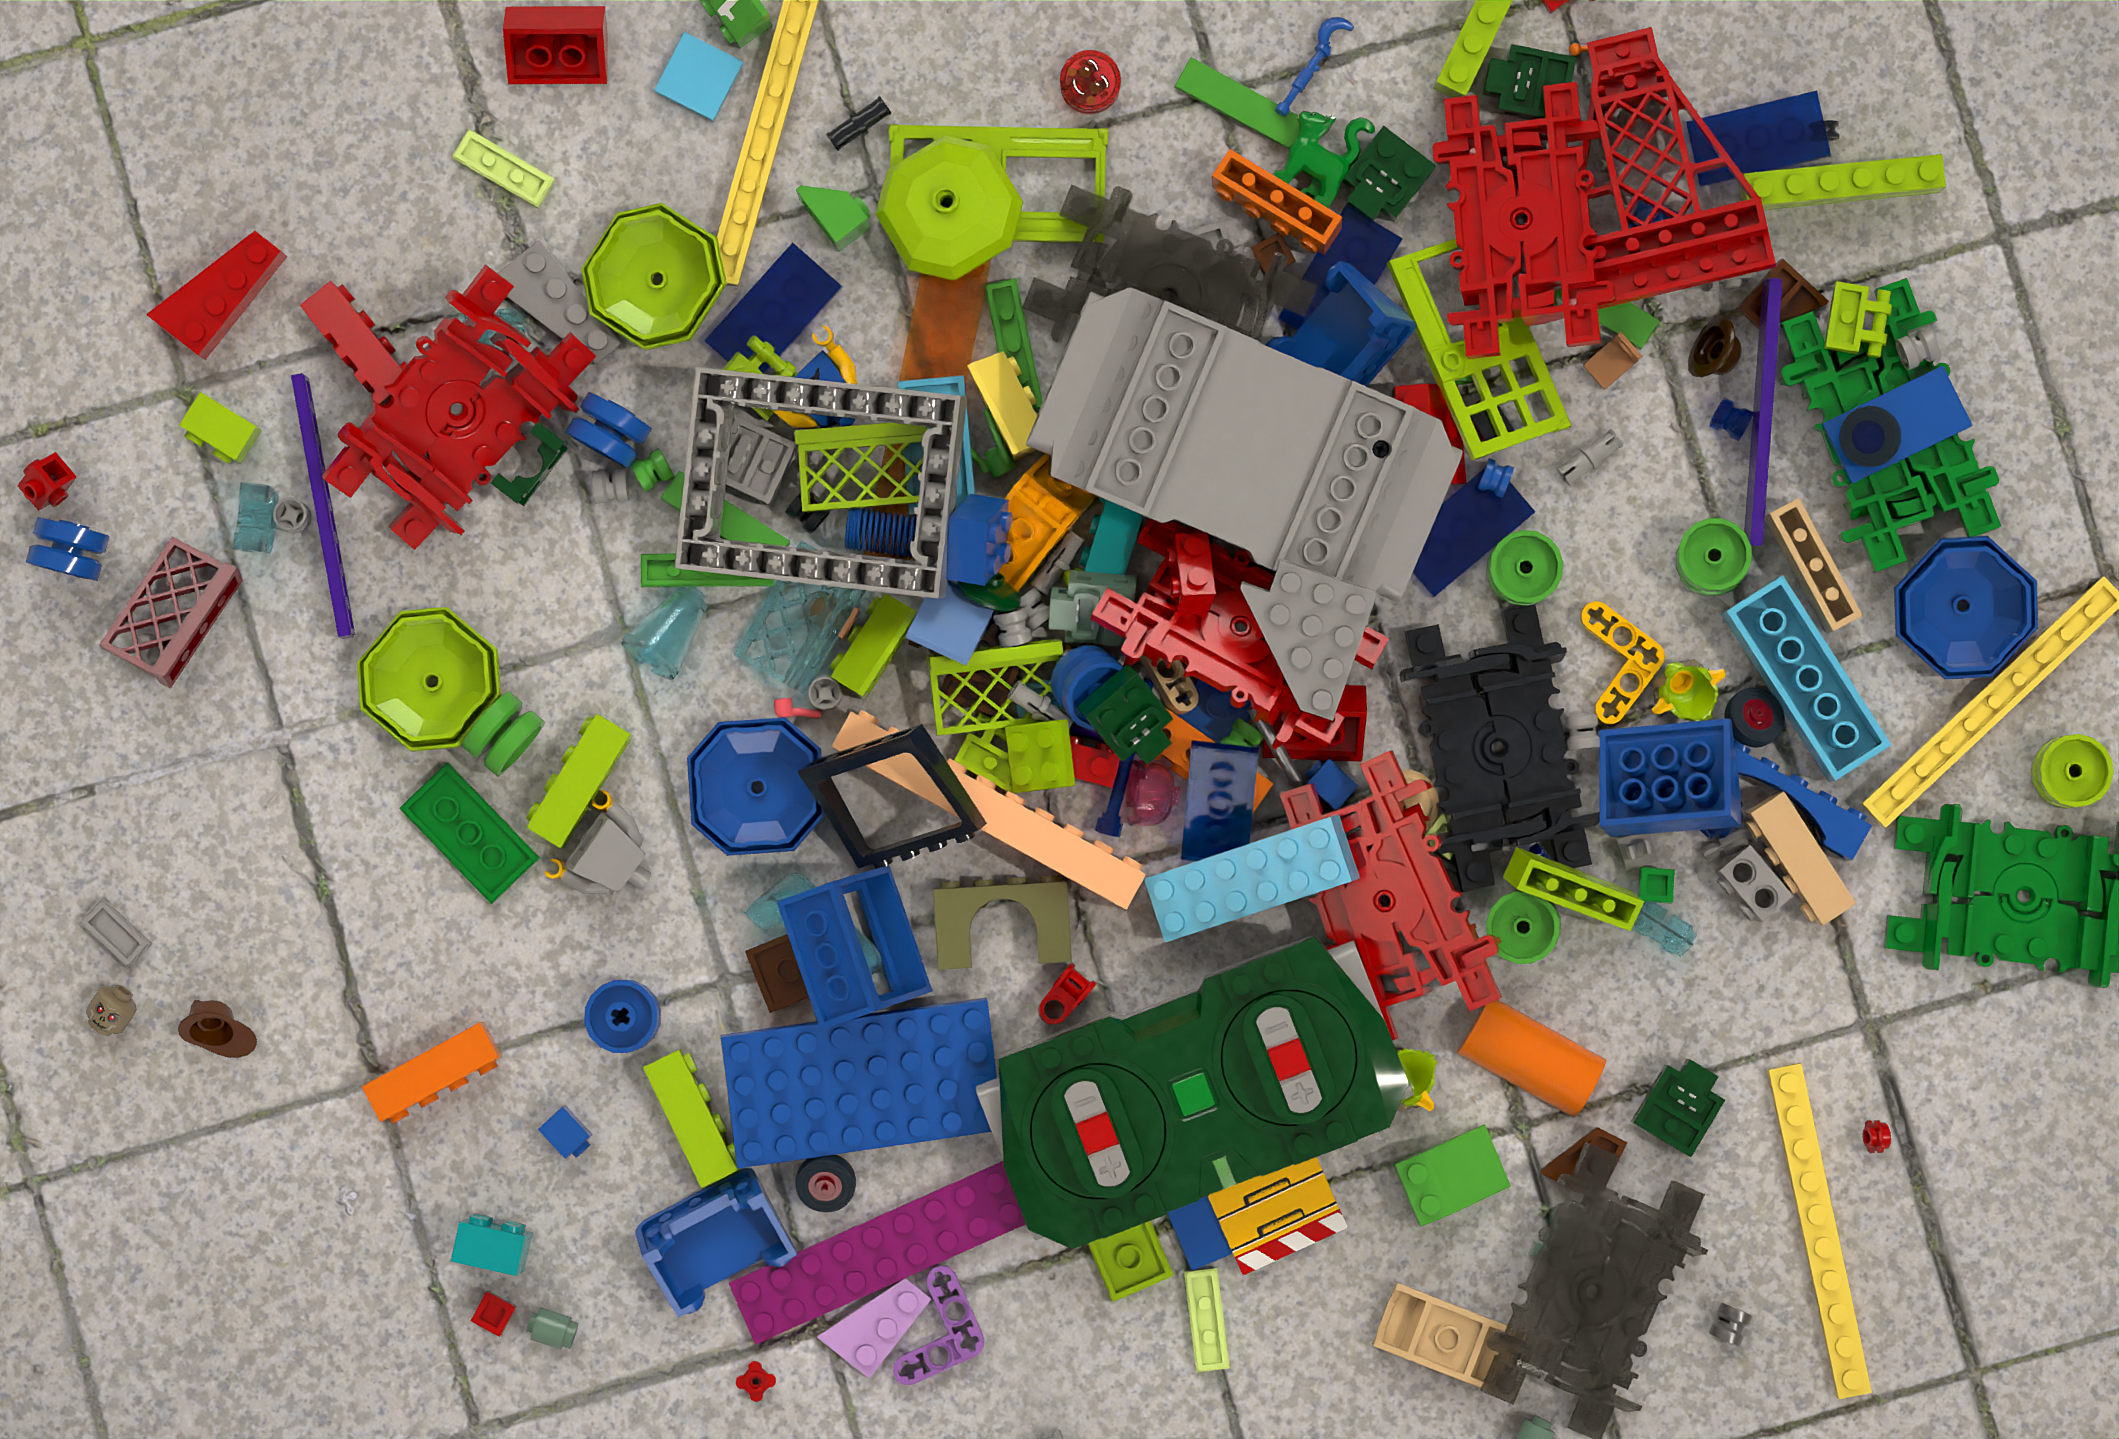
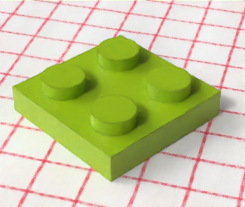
[1005,719,1075,794]

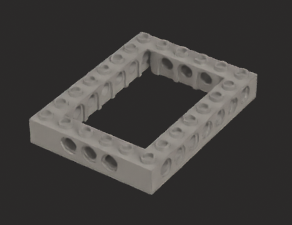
[675,367,967,599]

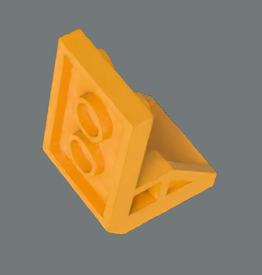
[998,453,1097,592]

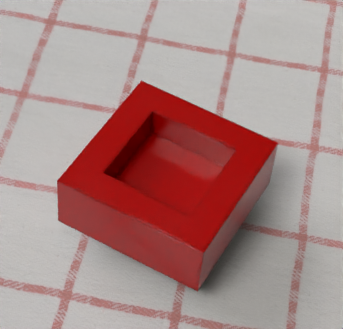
[470,1291,517,1337]

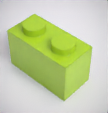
[179,392,262,464]

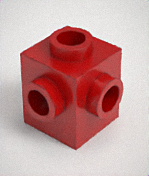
[17,452,77,511]

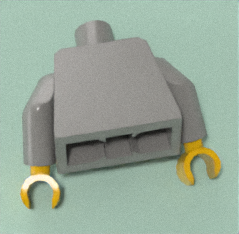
[545,790,651,894]

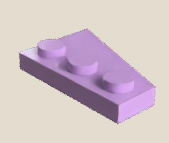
[817,1278,932,1378]

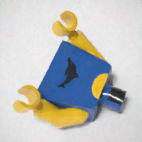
[771,325,858,429]

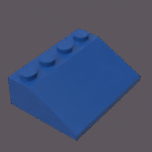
[1599,718,1741,837]

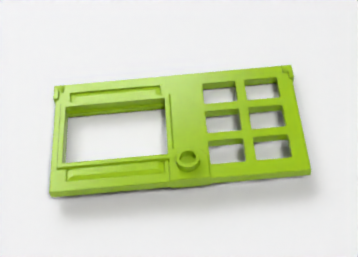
[888,124,1109,244]
[1386,238,1572,461]

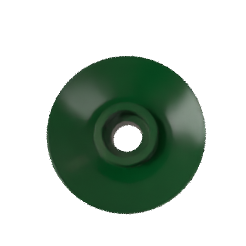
[957,572,1021,611]

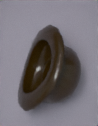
[1688,316,1742,378]

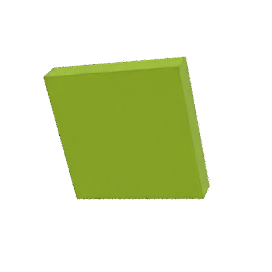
[1088,1221,1174,1302]

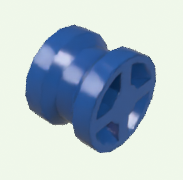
[1477,458,1514,498]

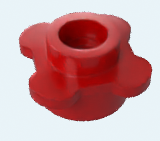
[1862,1120,1891,1154]
[736,1361,776,1402]

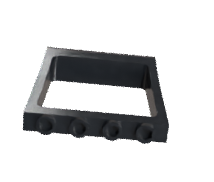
[798,724,987,869]

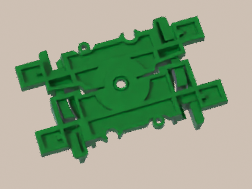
[1779,278,2002,573]
[1884,804,2119,988]

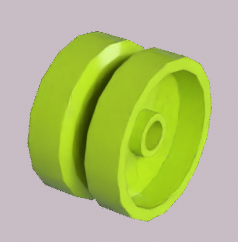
[2030,734,2114,809]

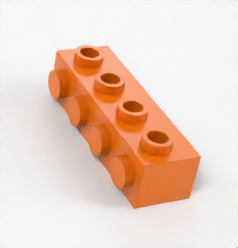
[1212,149,1342,255]
[1155,707,1274,818]
[362,1022,503,1124]

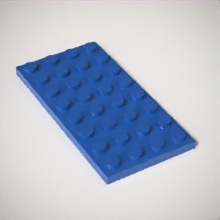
[720,997,997,1169]

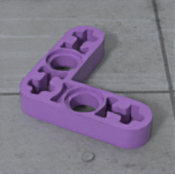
[893,1265,985,1385]

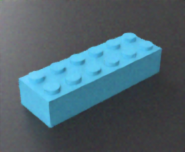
[1721,575,1892,782]
[1144,814,1360,943]

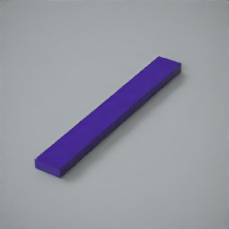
[1744,278,1783,546]
[291,373,356,639]

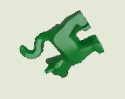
[1272,110,1375,208]

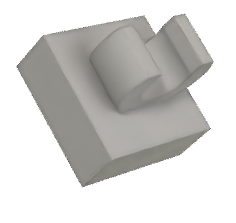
[1615,834,1659,871]

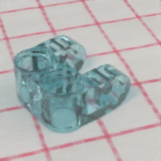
[232,482,278,554]

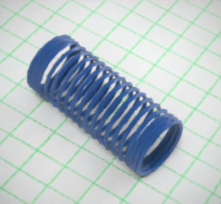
[845,508,916,558]

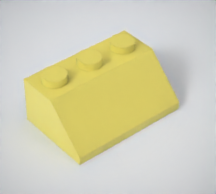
[967,351,1037,461]

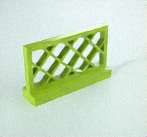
[795,423,930,512]
[926,638,1068,736]

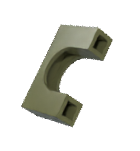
[933,875,1072,970]

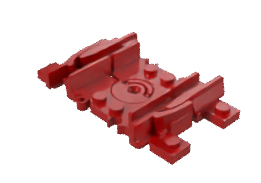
[1432,82,1616,359]
[1090,518,1389,750]

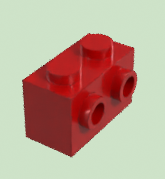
[1166,533,1216,612]
[1069,735,1120,789]

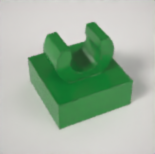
[1638,867,1675,904]

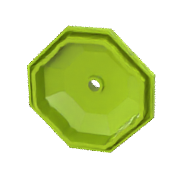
[875,135,1023,281]
[581,203,727,351]
[357,607,502,752]

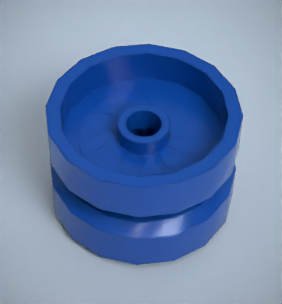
[565,392,652,469]
[26,517,110,581]
[1050,646,1124,730]
[584,980,661,1053]

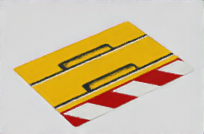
[1208,1157,1347,1275]

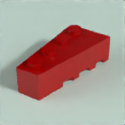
[146,231,287,360]
[300,281,408,405]

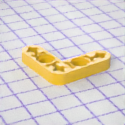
[1580,601,1665,725]

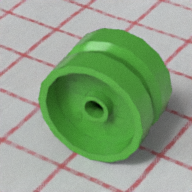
[1676,518,1752,596]
[1486,530,1563,606]
[461,691,545,777]
[1486,890,1561,964]

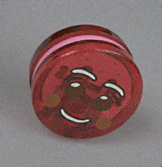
[1060,50,1121,115]

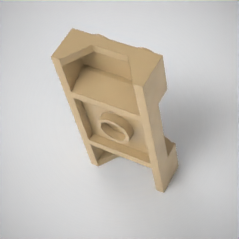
[1372,1281,1523,1395]

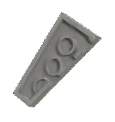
[498,240,622,365]

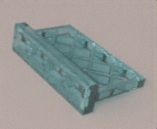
[734,541,866,696]

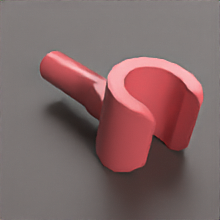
[774,698,821,719]

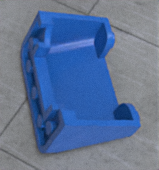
[1265,261,1416,387]
[635,1168,797,1318]

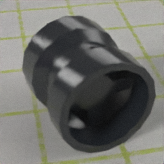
[785,492,831,534]

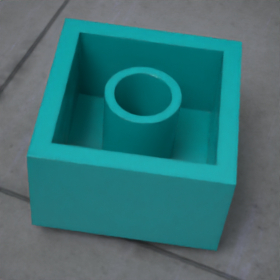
[450,1214,533,1276]

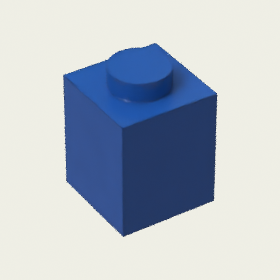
[1306,759,1359,811]
[538,1105,593,1159]

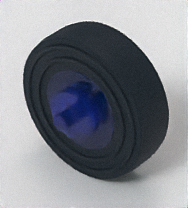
[1839,406,1901,467]

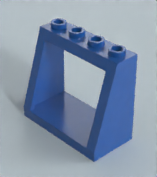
[777,865,933,1030]

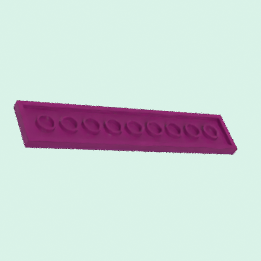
[728,1161,1026,1345]

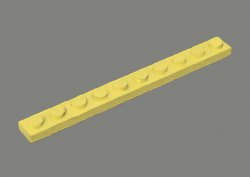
[717,0,819,287]
[1861,576,2119,828]
[1767,1063,1872,1399]

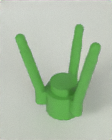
[971,402,1016,478]

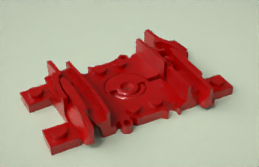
[322,264,596,550]
[1280,750,1502,1040]

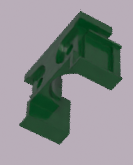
[491,422,568,506]

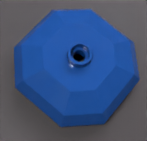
[1894,536,2038,679]
[687,717,826,856]

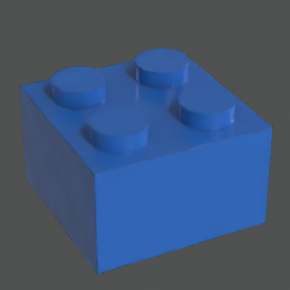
[946,494,1012,586]

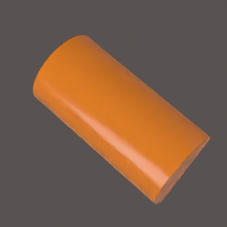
[1456,1000,1606,1118]

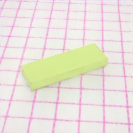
[452,129,555,209]
[1184,1267,1230,1372]

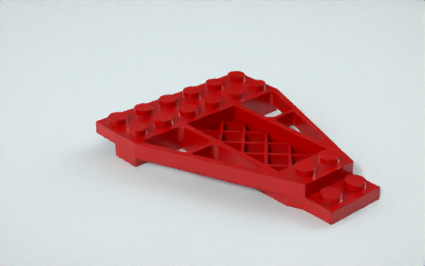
[1580,27,1776,310]

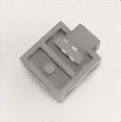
[726,416,798,506]

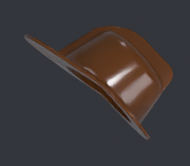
[178,1000,257,1058]

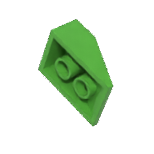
[1393,1124,1511,1227]

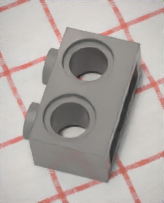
[1715,845,1793,922]

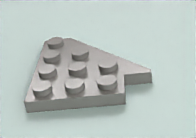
[1240,559,1378,721]

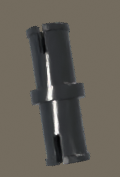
[826,96,892,151]

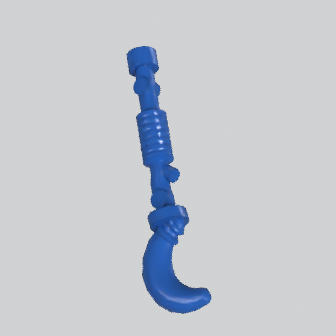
[1275,17,1354,117]

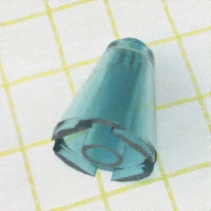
[621,586,707,680]

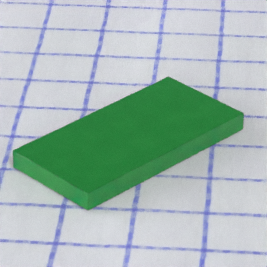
[399,762,540,904]

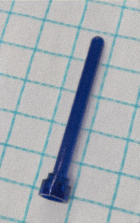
[1094,679,1153,837]

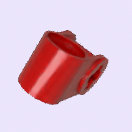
[1038,962,1097,1025]

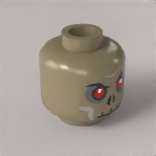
[86,985,137,1036]

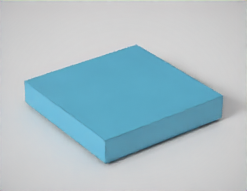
[654,32,744,122]

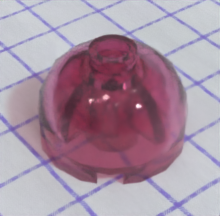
[1126,760,1181,827]

